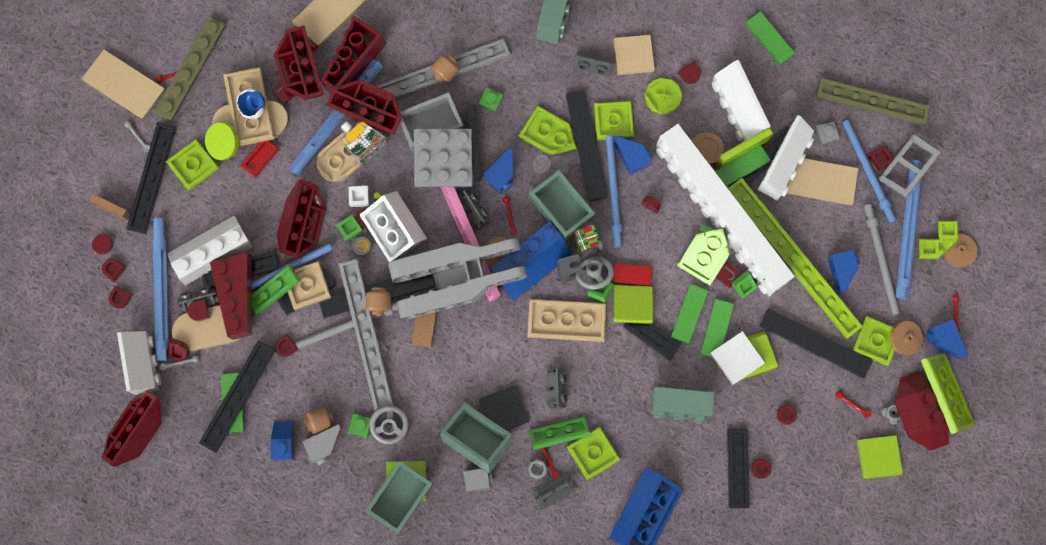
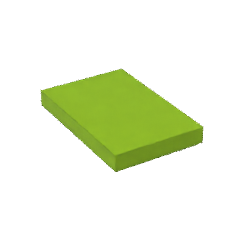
[715,128,773,169]

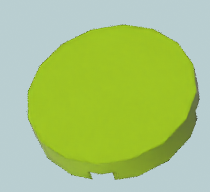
[645,78,682,114]
[205,122,239,160]

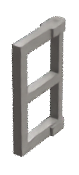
[878,134,941,198]

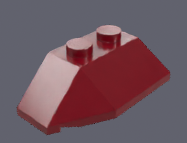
[274,25,324,100]
[326,80,402,135]
[276,179,326,258]
[894,371,949,451]
[101,390,162,467]

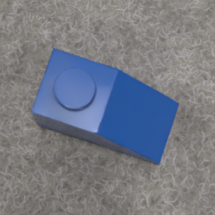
[614,136,652,175]
[483,148,513,194]
[827,250,859,295]
[927,319,969,359]
[271,421,294,461]

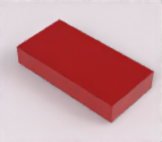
[240,141,280,178]
[612,263,652,286]

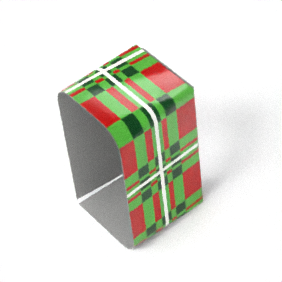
[574,225,603,261]

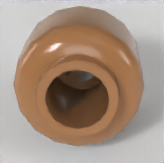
[432,54,459,82]
[366,288,391,316]
[303,407,334,435]

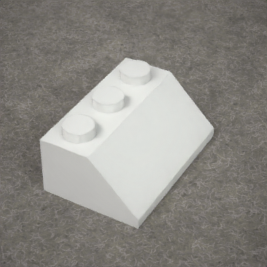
[360,191,427,262]
[117,331,161,395]

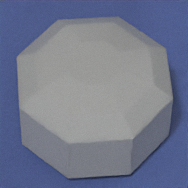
[528,459,547,480]

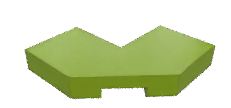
[919,221,958,259]

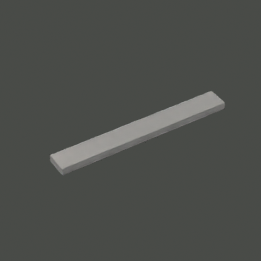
[376,38,511,99]
[339,259,394,411]

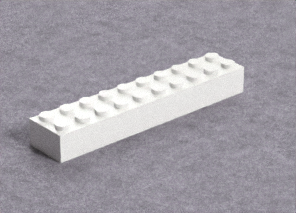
[656,124,795,297]

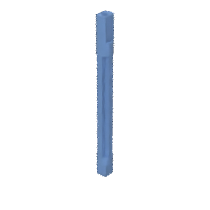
[288,59,383,176]
[896,160,923,300]
[153,218,169,362]

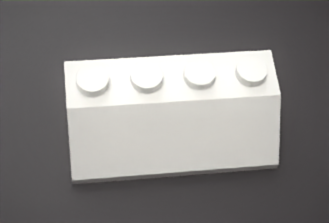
[712,60,771,142]
[757,115,814,200]
[167,215,253,286]

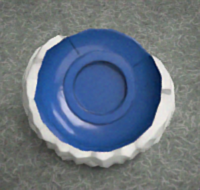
[236,88,265,119]

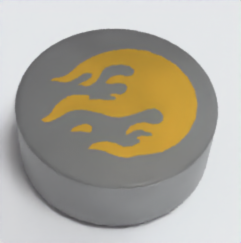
[352,237,372,257]

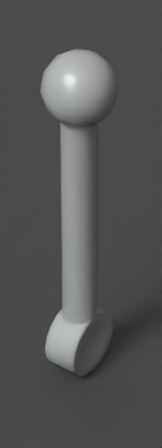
[124,121,150,153]
[159,355,199,371]

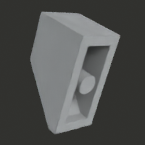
[302,424,342,466]

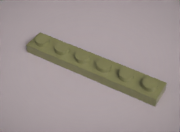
[154,17,226,122]
[816,78,930,125]

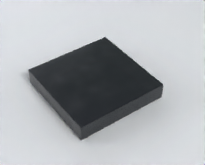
[479,385,529,431]

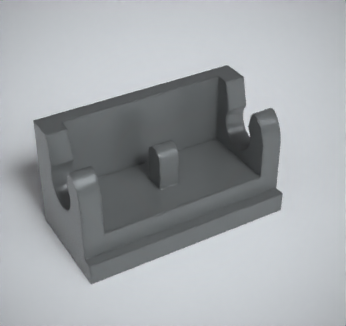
[556,254,580,285]

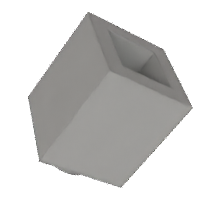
[463,469,493,492]

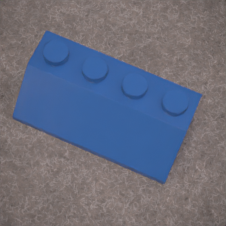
[490,222,572,302]
[609,468,683,545]

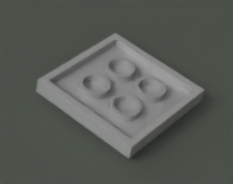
[414,129,472,187]

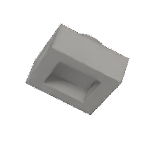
[815,121,840,145]

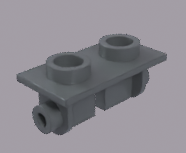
[574,51,613,76]
[458,190,491,229]
[177,286,219,313]
[546,368,568,409]
[532,474,575,510]

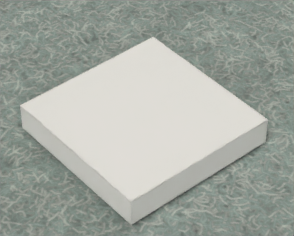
[710,331,765,385]

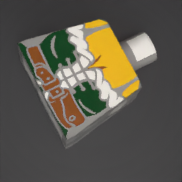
[341,121,388,168]

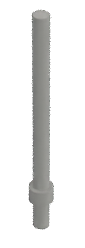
[864,204,900,316]
[296,302,398,349]

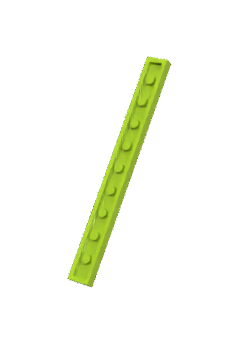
[728,178,863,339]

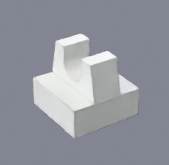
[349,186,369,207]

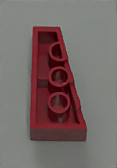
[321,15,386,94]
[210,252,253,340]

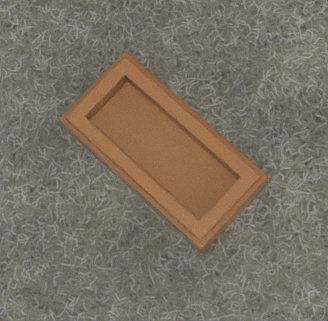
[89,194,130,220]
[412,312,437,348]

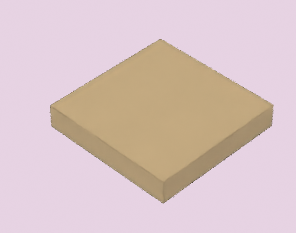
[613,35,655,75]
[288,261,331,310]

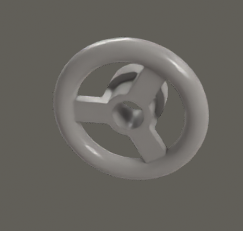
[576,257,614,289]
[370,406,409,444]

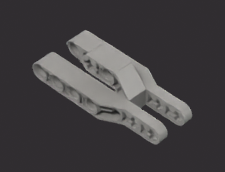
[388,238,527,320]

